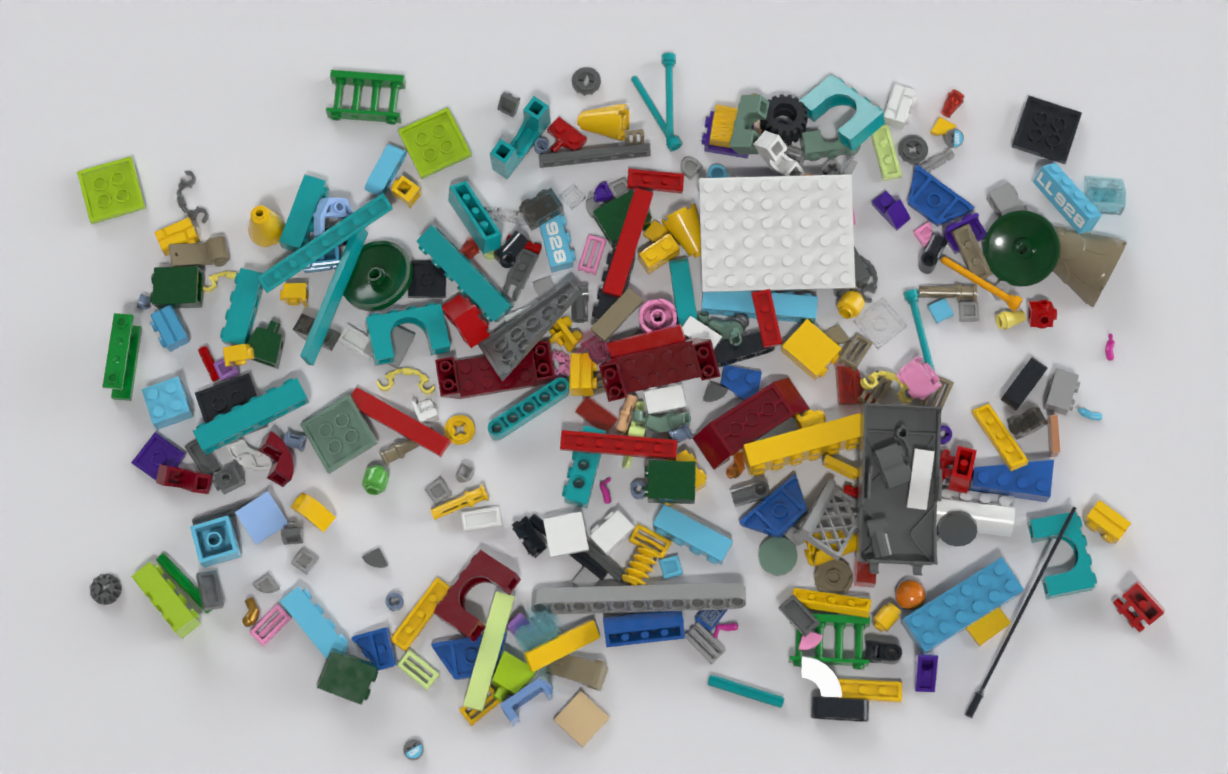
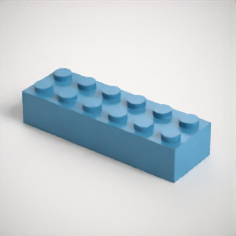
[901,557,1024,655]

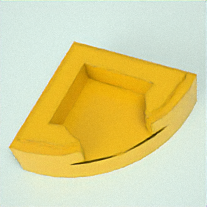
[930,117,956,136]

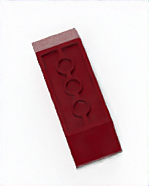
[599,338,721,402]
[435,341,555,399]
[692,378,810,470]

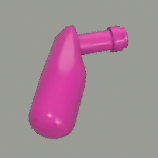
[1105,334,1115,361]
[599,477,611,504]
[713,623,738,638]

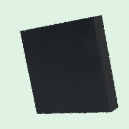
[408,260,447,298]

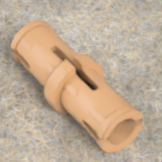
[615,394,638,435]

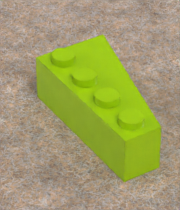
[131,562,201,639]

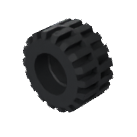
[760,94,808,146]

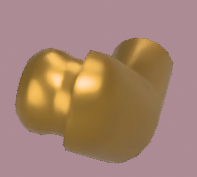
[242,597,260,627]

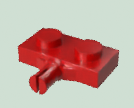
[547,117,587,153]

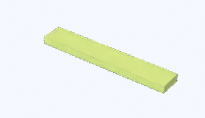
[463,592,515,712]

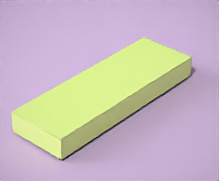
[871,124,902,181]

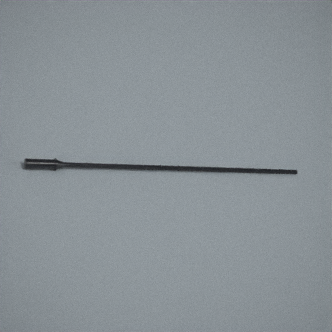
[965,506,1077,719]

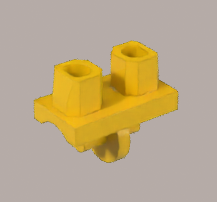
[549,316,583,353]

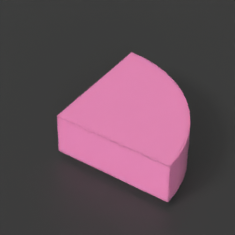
[913,221,932,248]
[798,632,823,651]

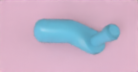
[1078,408,1103,421]

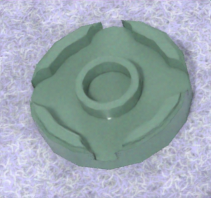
[758,537,798,576]

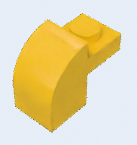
[291,492,336,533]

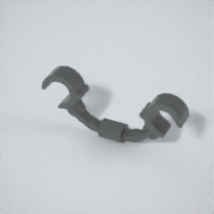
[176,171,209,224]
[860,255,878,303]

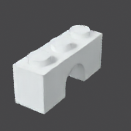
[753,131,805,176]

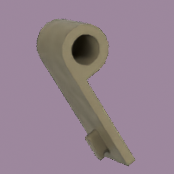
[168,237,229,267]
[545,654,609,691]

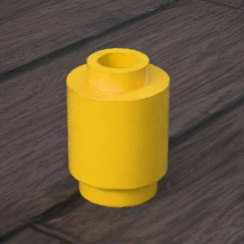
[872,602,901,632]

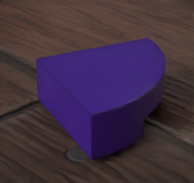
[593,181,613,203]

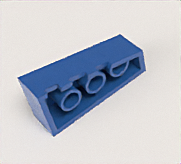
[969,460,1054,502]

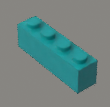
[279,174,329,252]
[448,181,502,255]
[220,268,263,346]

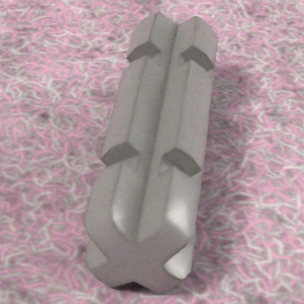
[921,148,955,173]

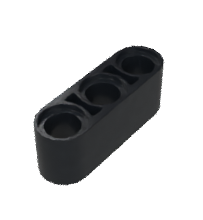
[1000,357,1048,411]
[811,697,869,722]

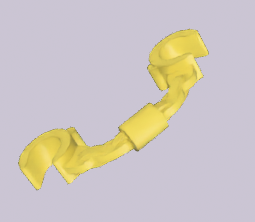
[203,271,237,293]
[377,367,435,395]
[860,371,914,404]

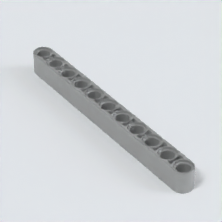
[531,582,746,615]

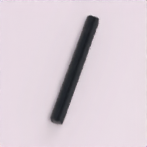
[529,514,608,580]

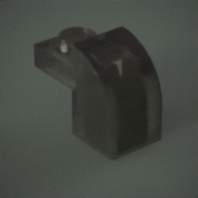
[293,313,341,351]
[1007,407,1048,440]

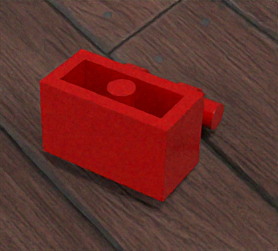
[939,446,977,494]
[1113,580,1165,633]

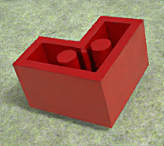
[441,295,490,348]

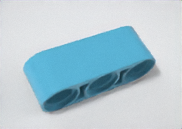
[365,144,406,196]

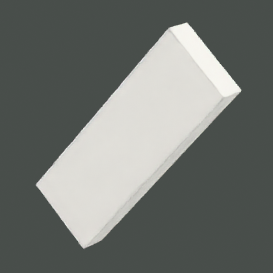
[906,449,935,510]

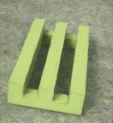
[397,650,440,691]

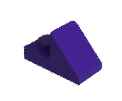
[871,190,911,231]
[914,654,938,692]

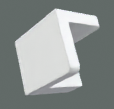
[411,399,439,425]

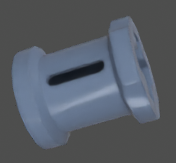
[667,425,692,446]
[284,431,307,452]

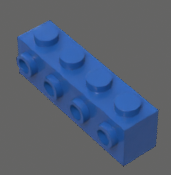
[603,611,685,648]

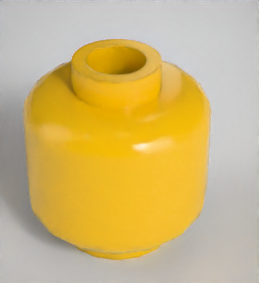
[837,290,865,319]

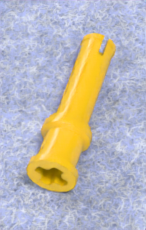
[430,484,489,520]

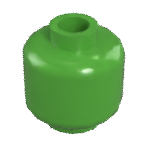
[362,465,389,495]

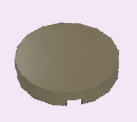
[814,559,853,595]

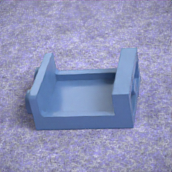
[500,677,553,726]

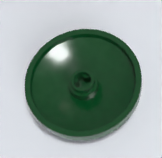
[984,210,1061,287]
[343,241,413,311]

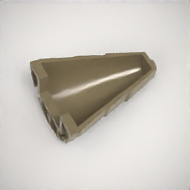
[1053,226,1127,307]

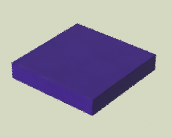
[131,432,186,486]

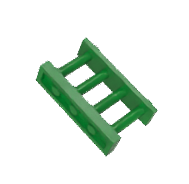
[326,70,406,125]
[102,313,142,401]
[788,614,870,670]

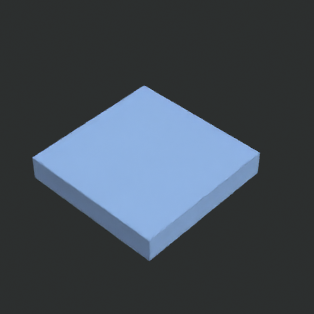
[235,491,288,545]

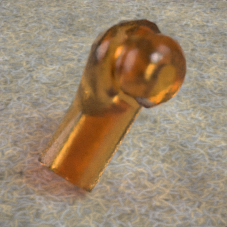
[726,452,745,479]

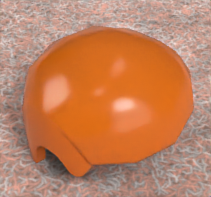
[895,580,926,610]

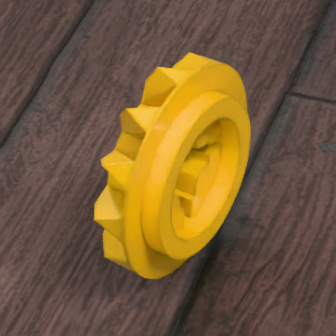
[444,415,475,446]

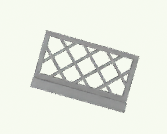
[795,478,858,561]

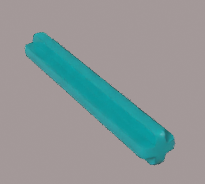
[707,675,784,708]

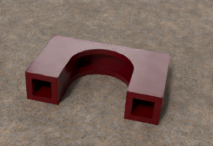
[433,550,521,642]

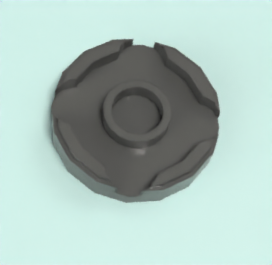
[938,511,977,547]

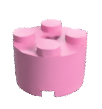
[639,299,677,333]
[897,355,942,400]

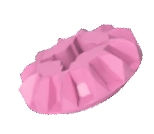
[551,350,570,380]

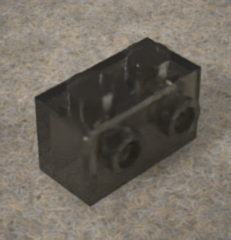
[519,188,564,231]

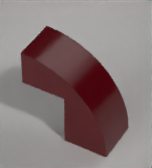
[258,431,294,487]
[156,464,213,494]

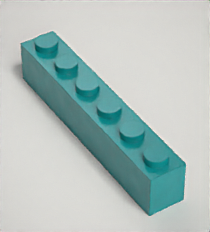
[416,225,514,322]
[193,378,310,455]

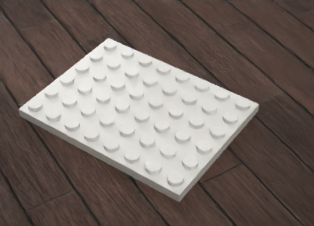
[699,174,855,293]

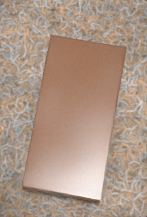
[1047,415,1060,457]

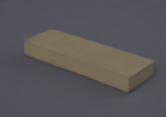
[951,223,993,279]
[590,288,643,343]

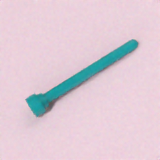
[661,53,676,136]
[631,76,683,152]
[903,289,935,371]

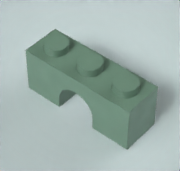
[730,95,770,154]
[799,127,861,161]

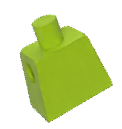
[492,651,537,703]

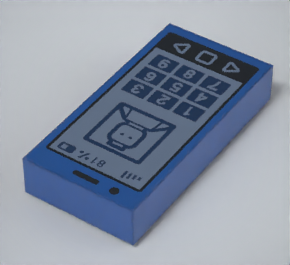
[695,609,728,632]

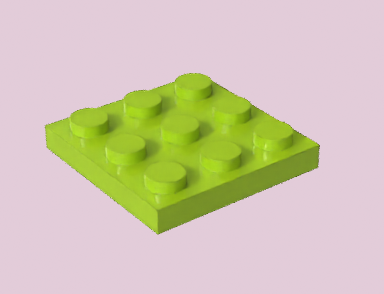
[398,107,472,180]
[77,156,146,225]

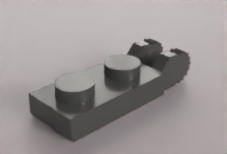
[501,248,539,302]

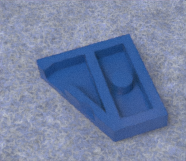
[721,365,762,401]
[351,627,398,671]

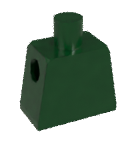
[247,321,285,369]

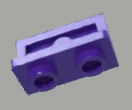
[943,213,987,254]

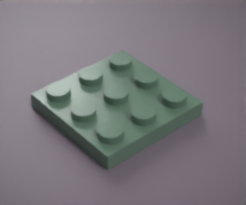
[300,394,378,474]

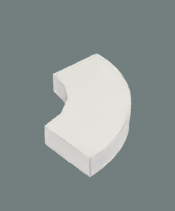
[225,439,273,471]
[802,656,842,697]

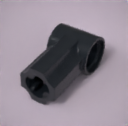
[493,230,529,268]
[918,235,948,274]

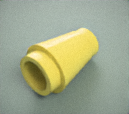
[996,310,1026,330]

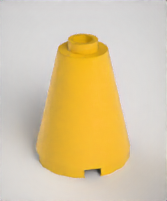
[577,104,630,141]
[661,203,701,258]
[248,205,285,247]
[803,531,857,566]

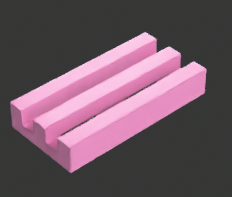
[578,235,607,276]
[249,604,292,647]

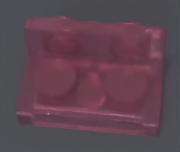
[577,336,611,365]

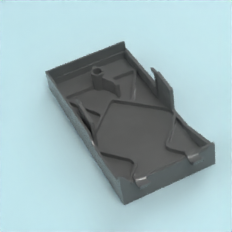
[856,403,943,576]

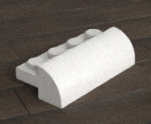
[936,488,1015,537]

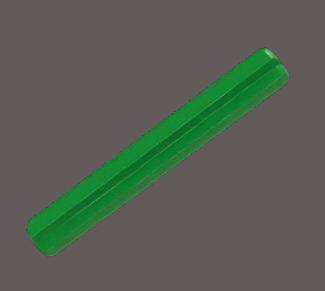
[156,553,212,614]

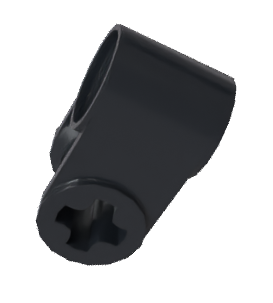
[863,640,902,665]

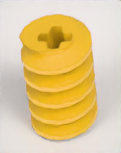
[621,547,661,586]

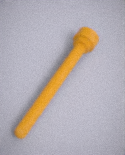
[941,257,1023,312]

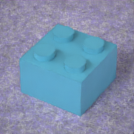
[141,377,194,430]
[190,516,241,568]

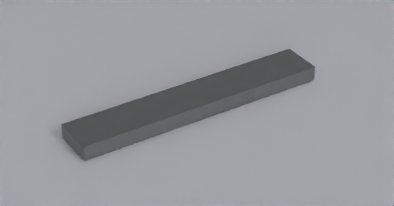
[538,143,651,168]

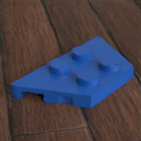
[907,165,975,227]
[739,473,808,538]
[431,632,507,681]

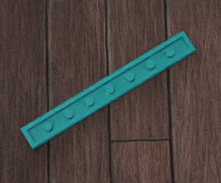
[256,193,394,293]
[300,228,368,366]

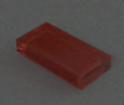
[575,397,618,434]

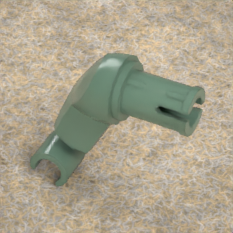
[697,312,743,346]
[632,410,691,433]

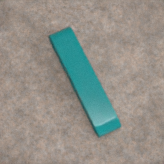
[669,258,697,340]
[488,378,570,441]

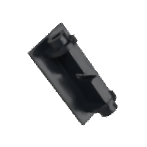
[512,516,547,558]

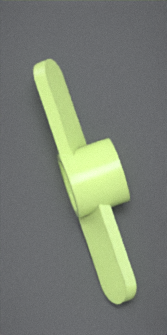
[622,401,646,469]

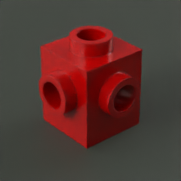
[1027,300,1057,329]

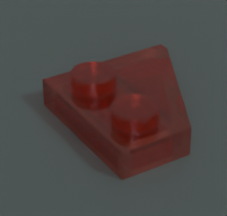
[835,366,875,405]

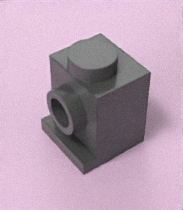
[213,463,245,495]

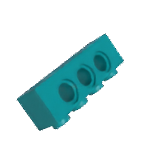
[562,426,606,508]

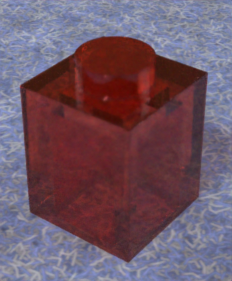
[854,562,876,588]

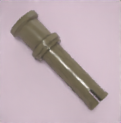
[919,284,977,301]
[379,427,433,467]

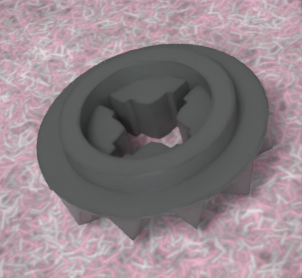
[572,67,601,96]
[898,135,928,165]
[90,574,121,605]

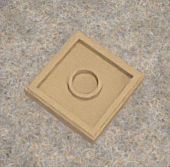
[554,691,610,748]

